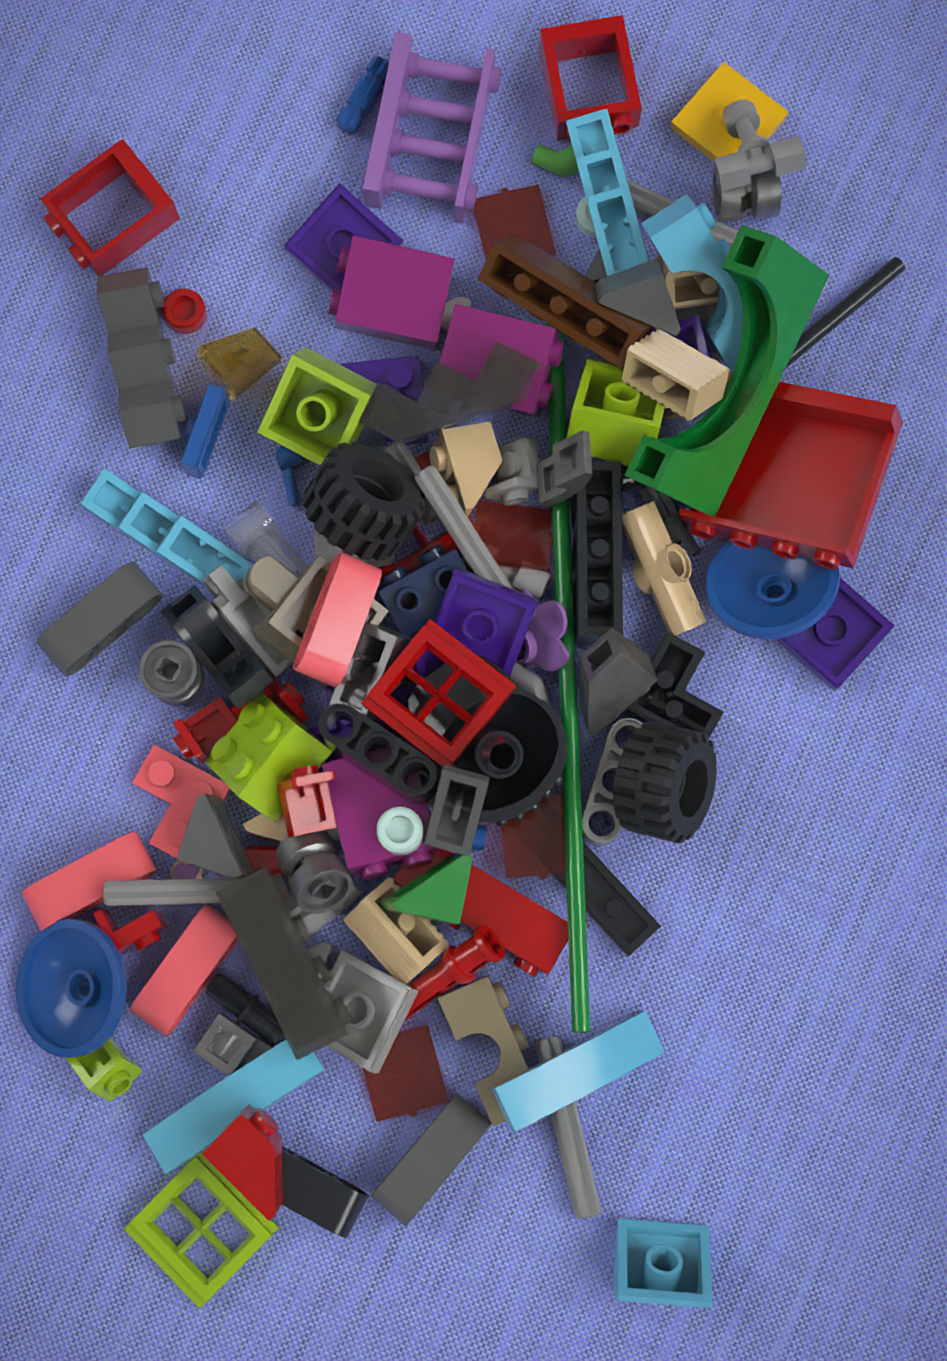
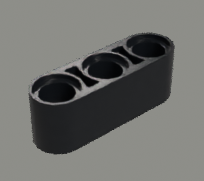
[319,703,438,804]
[281,1145,369,1238]

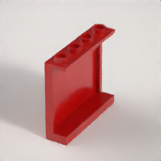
[679,372,903,570]

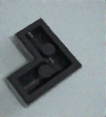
[625,631,724,738]

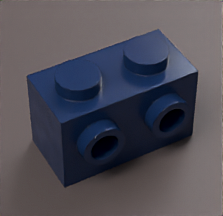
[376,544,467,636]

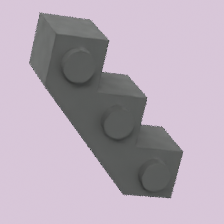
[97,267,187,449]

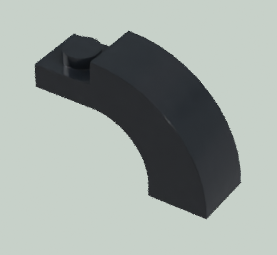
[160,585,274,709]

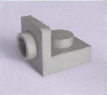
[485,437,539,506]

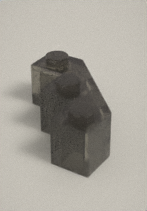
[359,341,543,443]

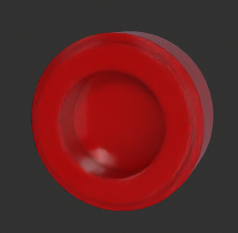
[162,288,207,334]

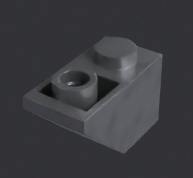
[579,627,658,737]

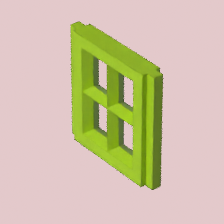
[124,1152,280,1309]

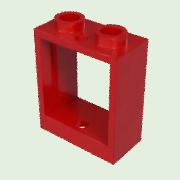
[539,15,642,141]
[40,139,180,277]

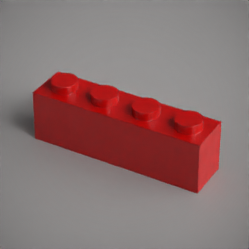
[393,848,568,977]

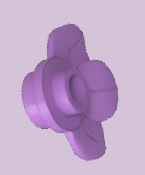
[516,589,569,671]

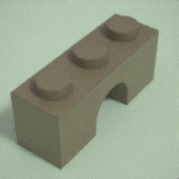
[438,976,536,1127]

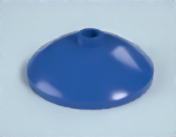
[706,539,840,639]
[16,919,126,1058]

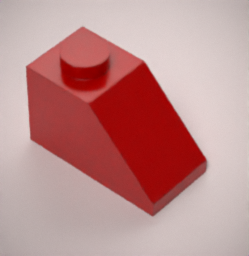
[202,1104,283,1221]

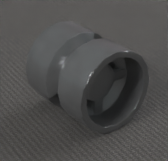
[712,169,781,222]
[139,640,205,707]
[276,831,353,914]

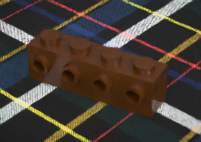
[478,234,656,369]

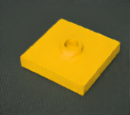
[670,62,789,162]

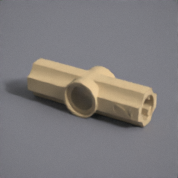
[622,501,707,636]

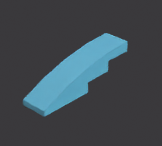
[566,109,648,276]
[79,468,254,588]
[492,1011,665,1132]
[143,1030,325,1175]

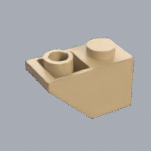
[430,422,503,517]

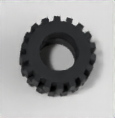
[302,442,426,561]
[613,721,717,843]

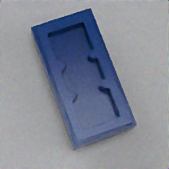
[181,383,230,479]

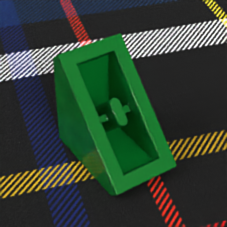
[381,852,472,924]

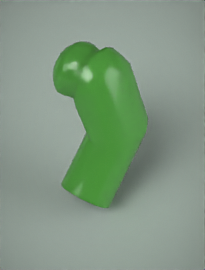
[531,144,579,178]

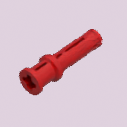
[404,924,505,1021]

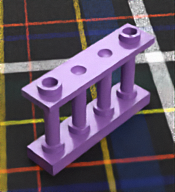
[362,32,502,224]

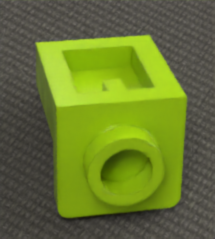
[65,1037,142,1102]

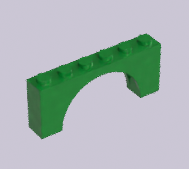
[624,225,829,516]

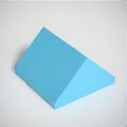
[613,1218,713,1308]

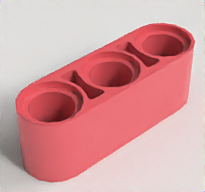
[293,551,382,688]
[21,832,157,931]
[130,904,244,1037]

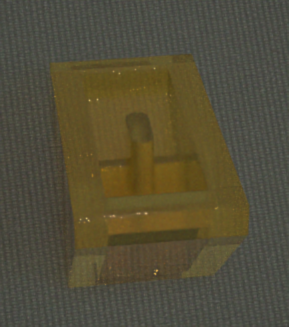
[197,327,282,401]

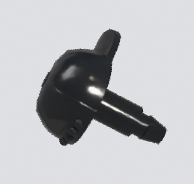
[408,654,567,827]

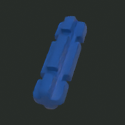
[336,56,389,135]

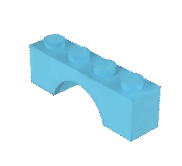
[642,194,743,372]

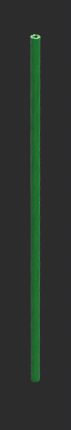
[545,322,590,1033]

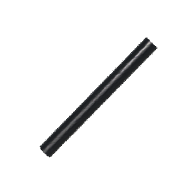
[785,257,905,369]

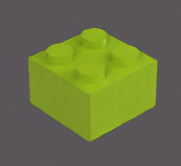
[257,347,383,465]
[567,359,665,467]
[205,693,333,823]

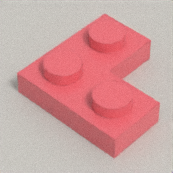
[132,744,232,865]

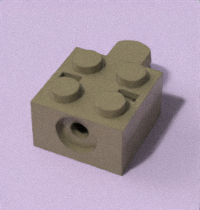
[244,555,389,688]

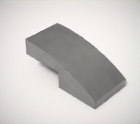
[537,430,592,507]
[193,1013,273,1076]

